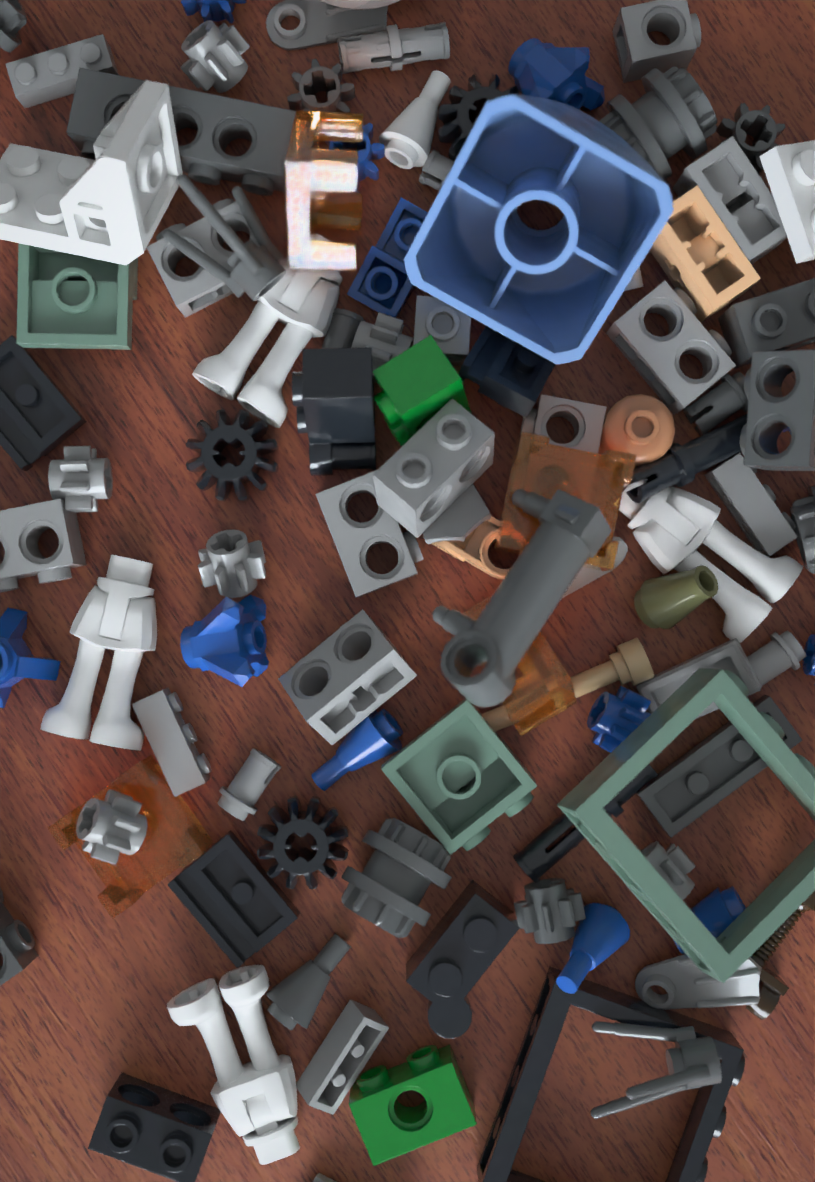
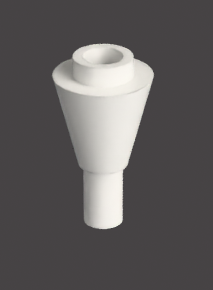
[379,70,451,169]

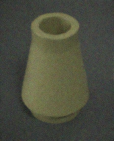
[634,565,718,629]

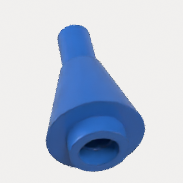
[311,709,403,791]
[556,903,630,994]

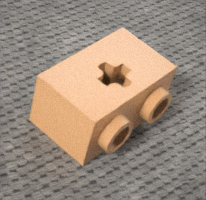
[650,185,761,323]

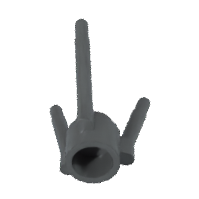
[163,174,287,301]
[591,1021,722,1119]

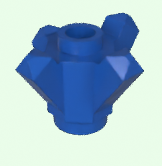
[508,38,605,110]
[180,594,269,687]
[0,608,61,708]

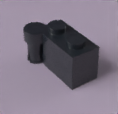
[292,347,376,476]
[406,880,519,1039]

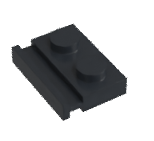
[458,326,556,418]
[0,335,87,471]
[168,830,300,968]

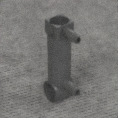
[432,489,612,707]

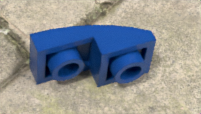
[347,197,428,318]

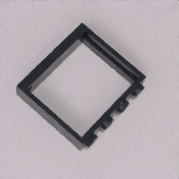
[477,966,745,1182]

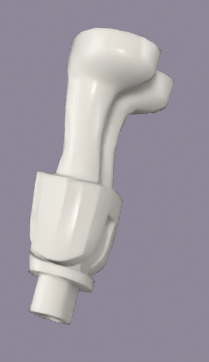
[192,233,349,428]
[613,479,803,643]
[40,555,157,751]
[167,965,300,1165]

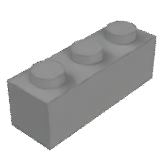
[5,34,119,108]
[705,452,798,556]
[132,688,212,797]
[296,999,389,1115]

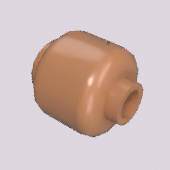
[600,394,675,469]

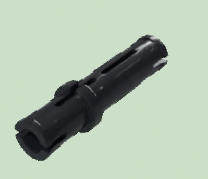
[621,413,748,503]
[513,764,658,883]

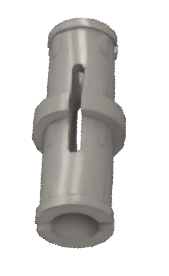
[337,22,450,74]

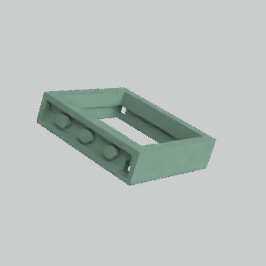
[557,668,815,983]

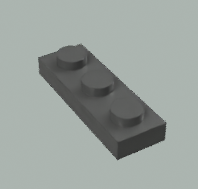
[637,695,802,838]

